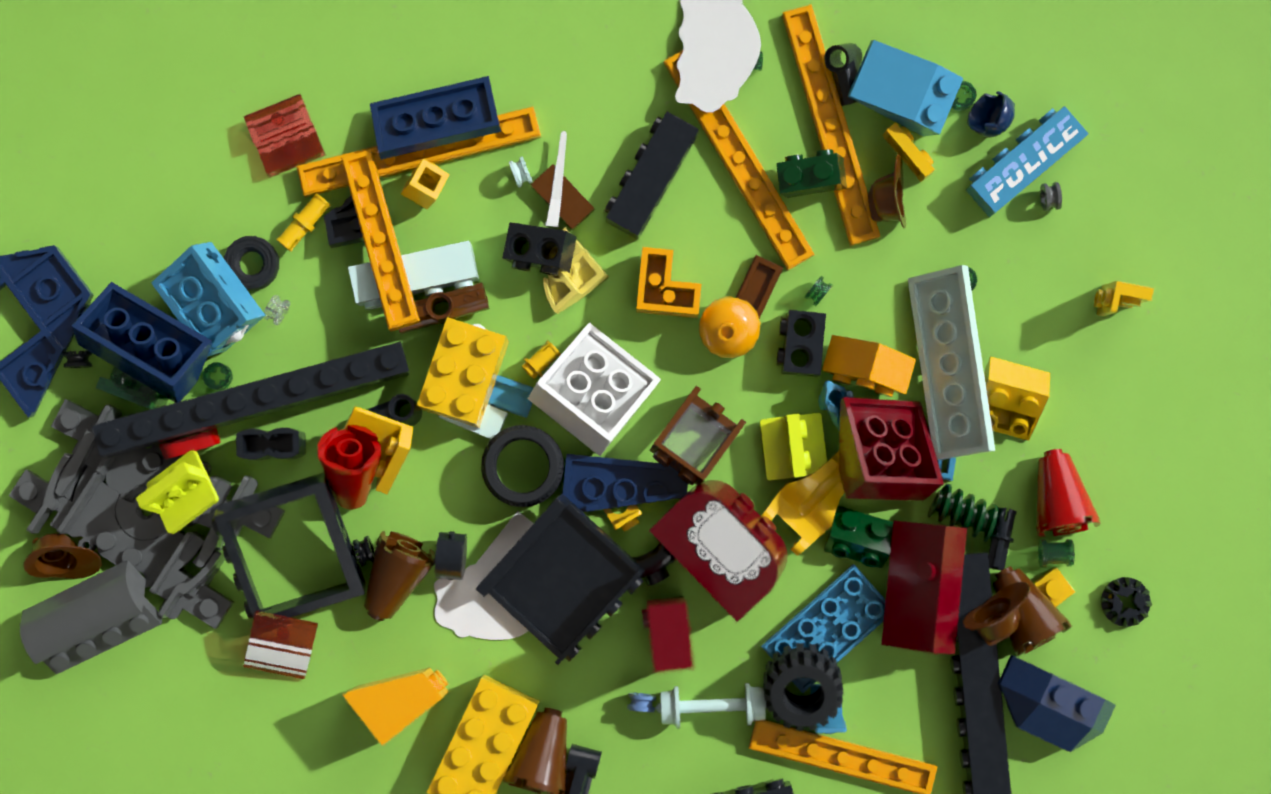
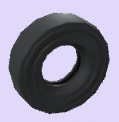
[224,236,279,291]

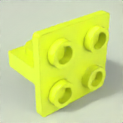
[760,413,827,480]
[136,450,219,534]

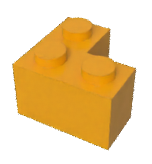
[636,247,702,318]
[822,335,916,397]

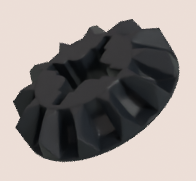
[1101,577,1152,627]

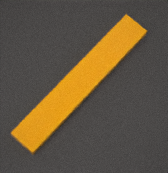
[341,149,420,332]
[748,720,938,794]

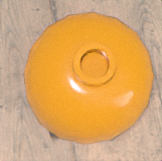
[699,296,761,359]

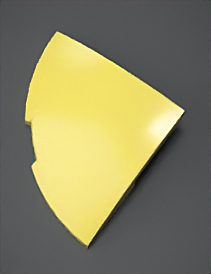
[543,228,609,314]

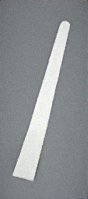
[546,131,567,227]

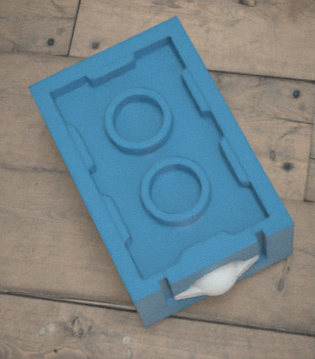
[151,242,266,357]

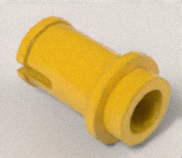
[522,340,561,379]

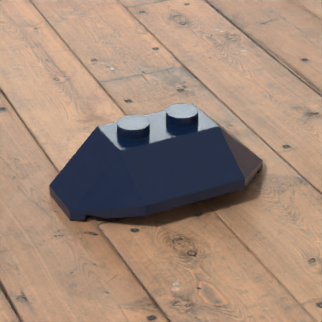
[998,655,1116,752]

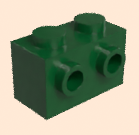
[776,149,847,198]

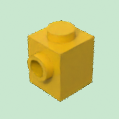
[401,159,450,209]

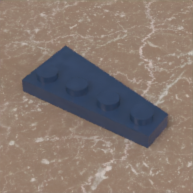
[563,454,688,512]

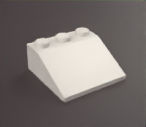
[528,322,661,456]

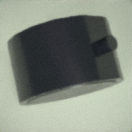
[435,531,467,580]

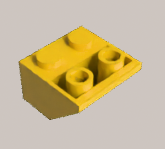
[984,356,1050,441]

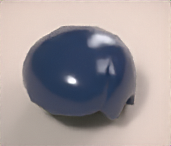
[967,91,1015,138]

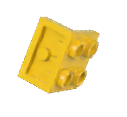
[344,407,413,494]

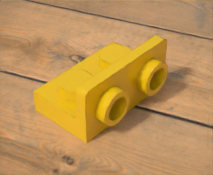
[1094,281,1154,316]

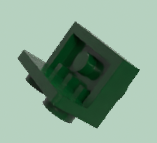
[824,506,893,568]

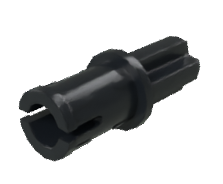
[988,507,1017,571]

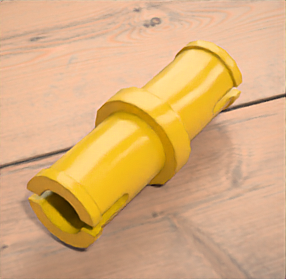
[276,193,331,252]

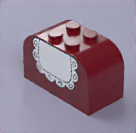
[649,480,788,622]

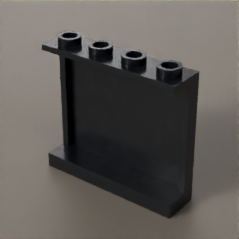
[475,494,645,665]

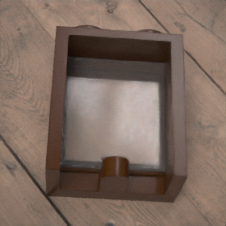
[649,386,746,485]

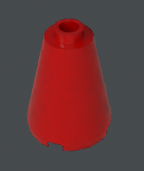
[317,425,381,510]
[1036,449,1100,537]

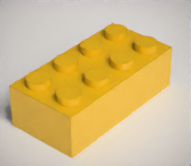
[427,674,540,794]

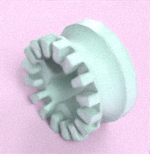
[509,156,533,187]

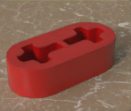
[159,428,221,459]

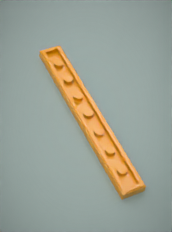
[782,4,881,246]
[664,50,815,271]
[296,107,541,197]

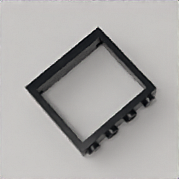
[211,472,366,628]

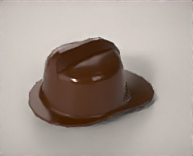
[868,154,906,228]
[23,533,102,579]
[963,582,1030,646]

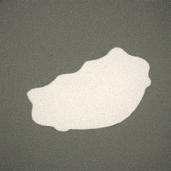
[675,0,761,112]
[434,550,528,640]

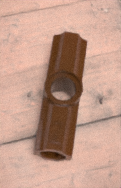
[399,283,490,334]

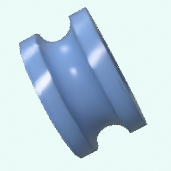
[627,693,656,712]

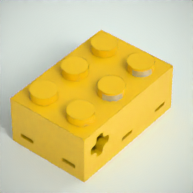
[417,317,509,428]

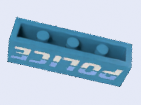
[966,106,1089,218]

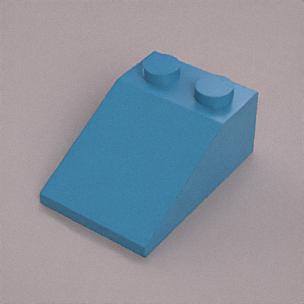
[847,40,963,136]

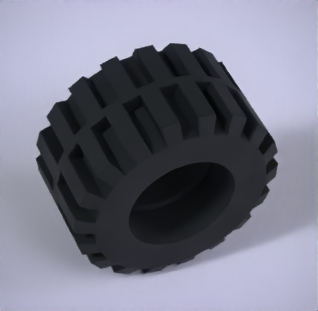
[763,643,844,731]

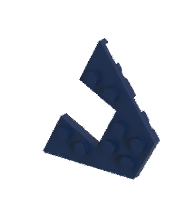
[0,245,94,418]

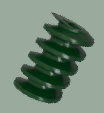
[928,484,998,543]

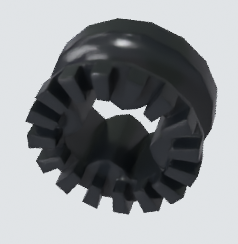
[63,351,92,369]
[353,536,375,567]

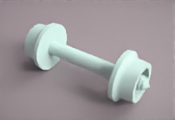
[655,683,766,729]

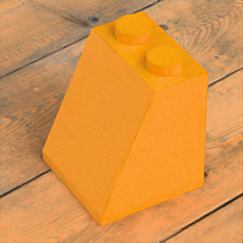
[343,667,449,746]

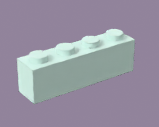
[348,241,479,310]

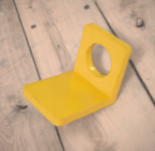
[603,505,642,532]

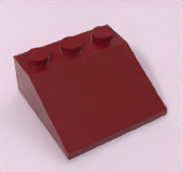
[839,397,944,501]

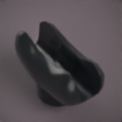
[632,543,676,586]

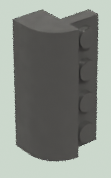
[20,560,162,675]

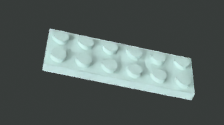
[908,265,995,460]

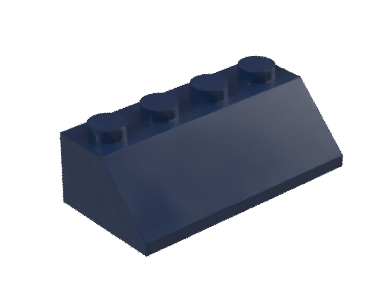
[71,282,212,403]

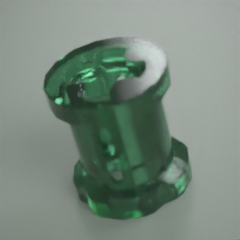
[1038,539,1075,567]

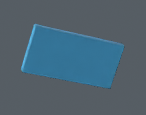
[761,564,886,693]

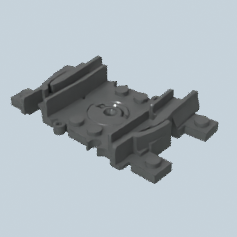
[9,399,285,629]

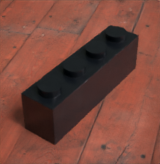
[604,111,699,240]

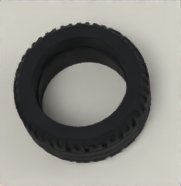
[481,425,564,507]

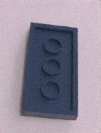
[370,76,501,160]

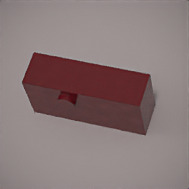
[881,520,967,654]
[642,596,694,673]

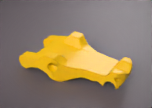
[761,450,844,556]

